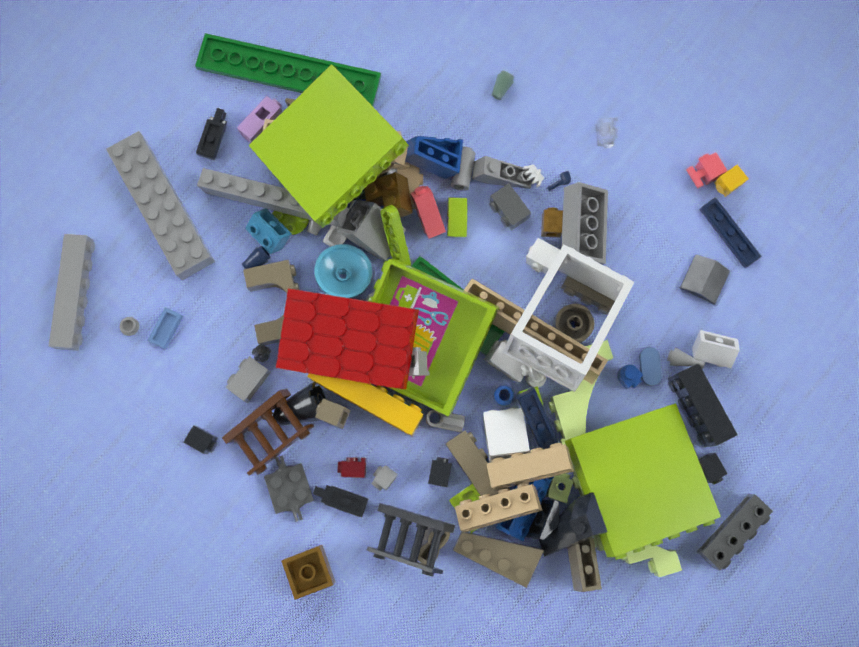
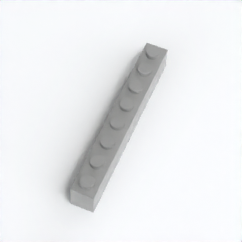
[197,168,349,228]

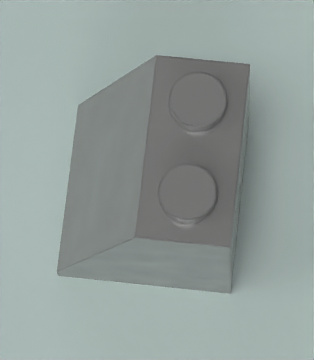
[336,199,406,260]

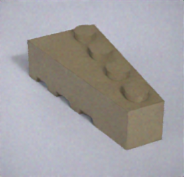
[453,531,544,588]

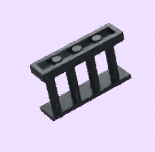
[366,503,455,577]

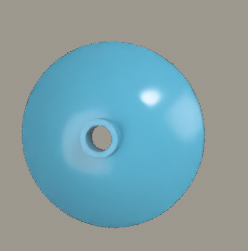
[314,244,372,298]

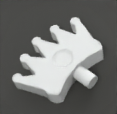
[522,164,544,188]

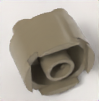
[553,304,595,343]

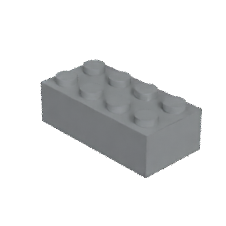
[562,182,608,265]

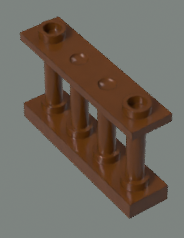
[222,389,314,476]

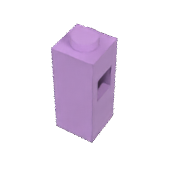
[237,96,282,143]

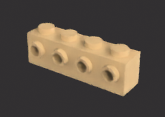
[487,443,574,490]
[455,483,542,532]

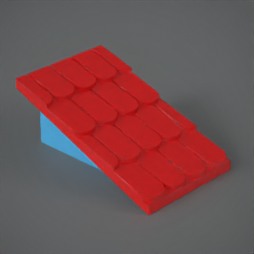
[276,288,419,389]

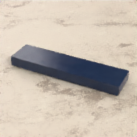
[699,197,762,268]
[516,387,559,450]

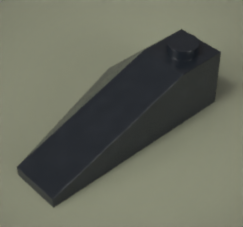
[539,492,608,557]

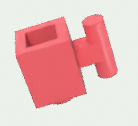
[686,152,727,189]

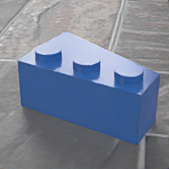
[405,136,463,179]

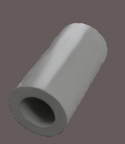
[451,147,476,191]

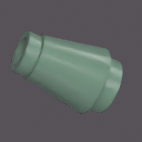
[491,71,514,100]

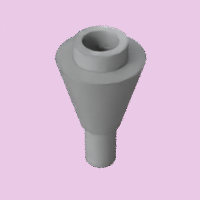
[667,347,705,369]

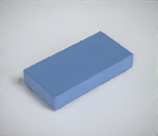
[147,307,183,350]

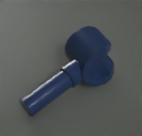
[547,171,571,191]

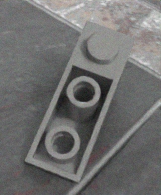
[472,156,532,189]

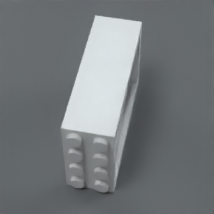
[503,244,634,392]

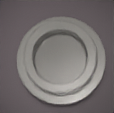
[120,317,139,336]

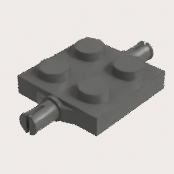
[264,455,314,522]

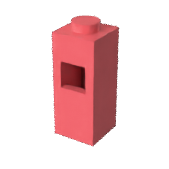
[410,186,446,239]

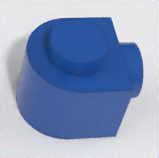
[617,364,643,389]

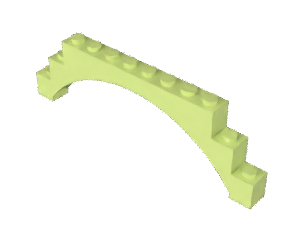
[548,340,682,577]

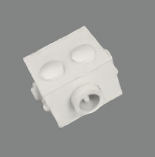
[526,238,560,274]

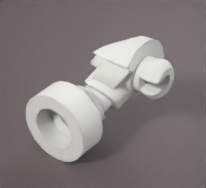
[521,365,546,387]

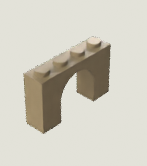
[243,260,300,346]

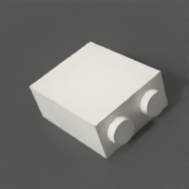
[483,407,530,463]

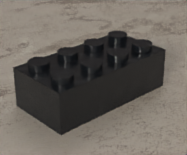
[668,363,738,447]

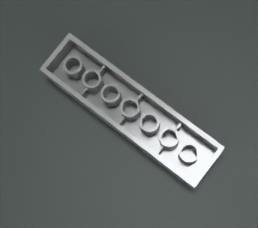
[106,131,215,280]

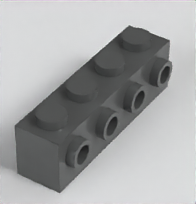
[697,494,773,570]

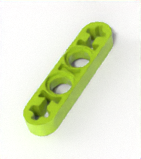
[381,205,411,266]

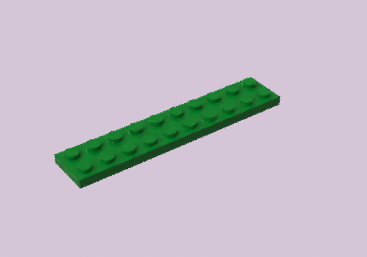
[195,33,382,106]

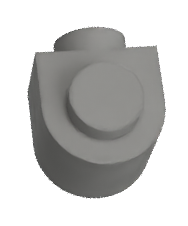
[371,465,398,491]

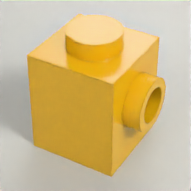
[714,164,749,197]

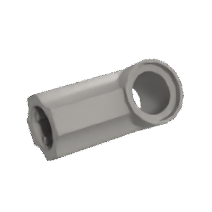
[426,409,465,433]

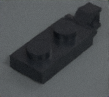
[196,108,227,160]
[313,485,369,518]

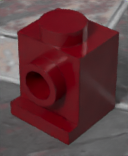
[337,457,367,478]

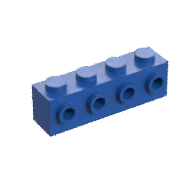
[496,477,554,542]

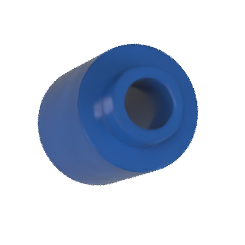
[493,386,514,407]

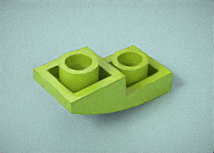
[447,197,467,237]

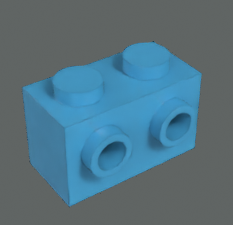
[245,208,292,254]

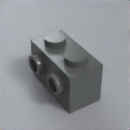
[489,183,531,231]

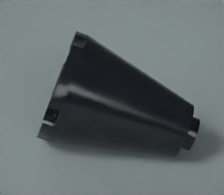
[273,382,327,425]

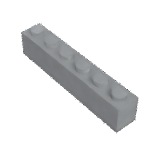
[49,234,95,351]

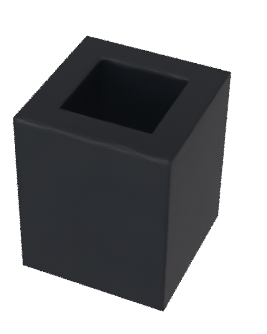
[183,425,218,455]
[698,452,728,485]
[428,457,452,487]

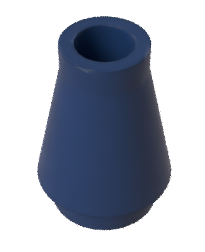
[242,246,271,269]

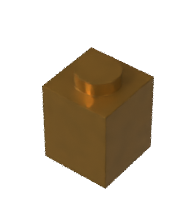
[541,207,563,238]

